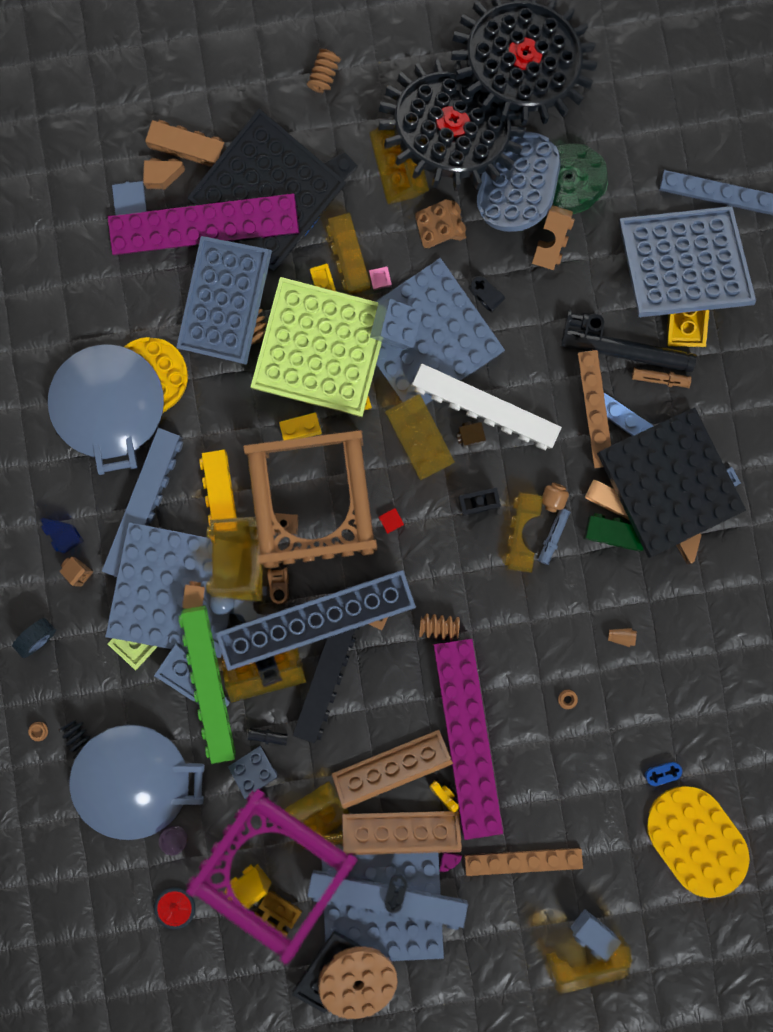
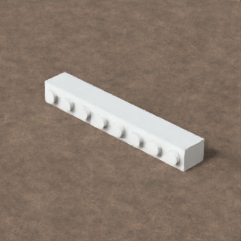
[411,364,562,450]

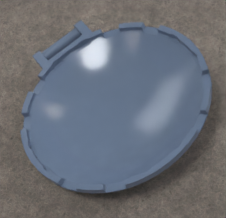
[48,345,164,475]
[70,725,205,840]

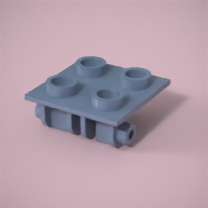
[228,746,278,799]

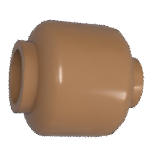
[541,483,569,513]

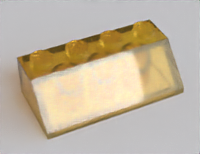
[370,119,429,204]
[222,647,306,703]

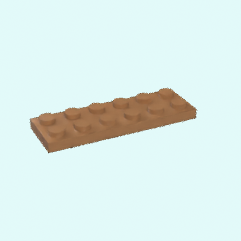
[332,730,453,809]
[342,811,462,855]

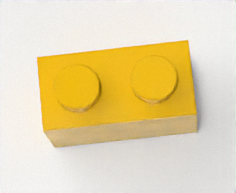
[279,412,322,440]

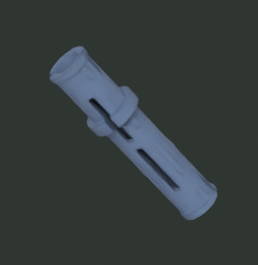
[537,509,571,565]

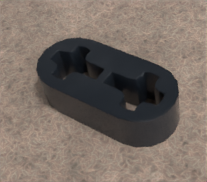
[385,874,407,913]

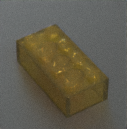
[384,394,455,480]

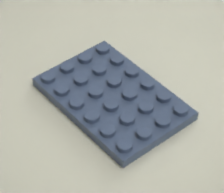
[176,236,272,364]

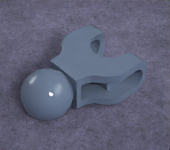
[210,585,268,623]

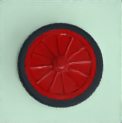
[154,887,195,929]

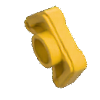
[429,781,459,813]

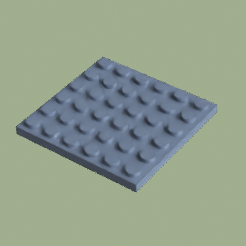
[619,206,756,317]
[376,258,505,415]
[105,522,243,658]
[322,843,444,961]

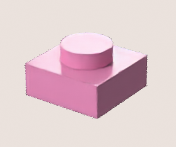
[369,267,392,290]

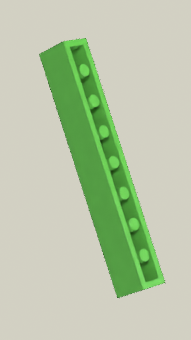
[179,605,236,764]

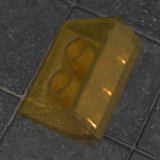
[284,782,351,849]

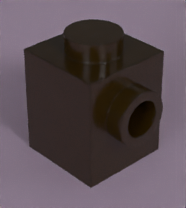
[456,421,486,448]

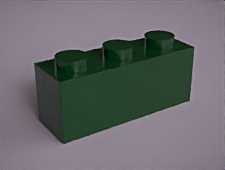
[584,513,643,552]

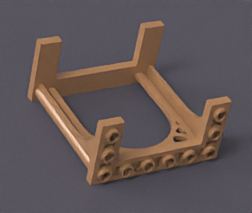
[244,430,377,568]

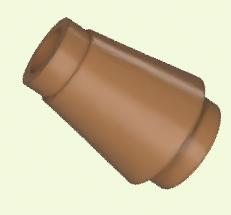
[608,628,637,647]

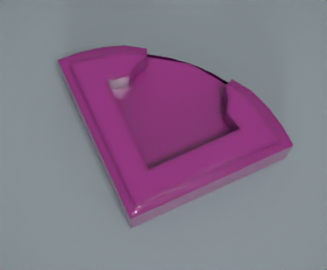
[439,852,462,872]

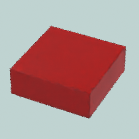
[379,508,404,534]

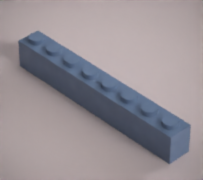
[102,428,183,577]
[308,870,468,930]

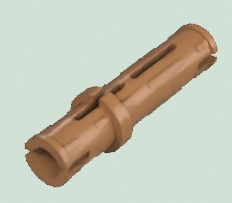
[632,368,691,388]

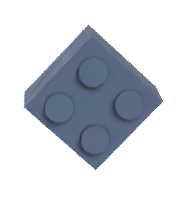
[370,299,422,349]
[570,909,621,962]

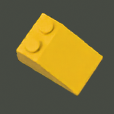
[667,310,709,347]
[225,864,272,909]

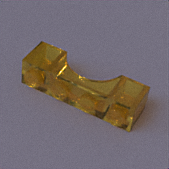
[505,493,543,573]

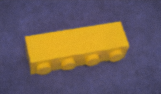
[199,450,238,530]

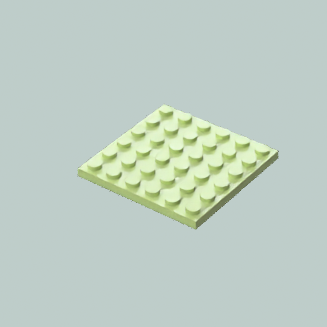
[251,277,382,417]

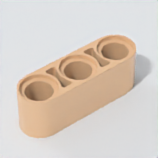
[585,480,629,520]

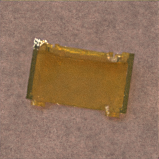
[207,517,263,601]
[546,936,632,993]

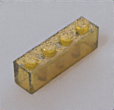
[326,213,371,295]

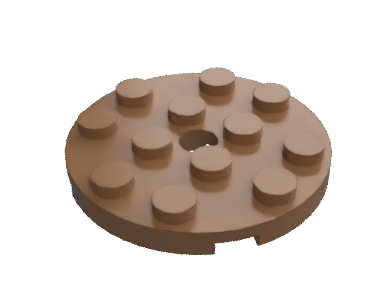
[318,947,397,1019]

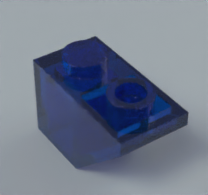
[41,518,84,553]

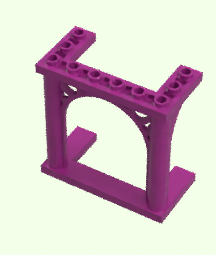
[186,789,358,964]

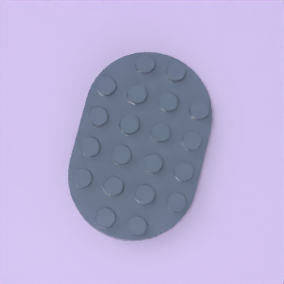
[477,132,561,232]

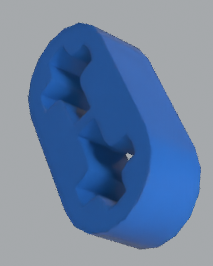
[645,762,682,786]

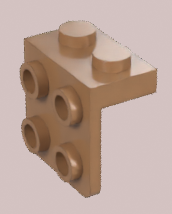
[415,200,466,248]

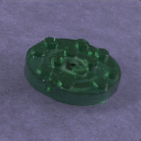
[552,143,608,214]

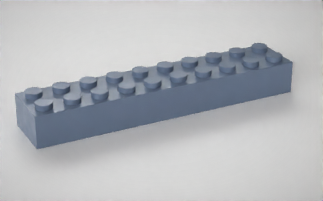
[216,570,416,671]

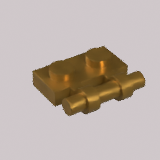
[255,890,302,937]

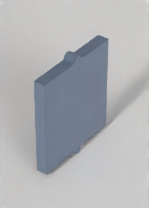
[112,181,147,215]

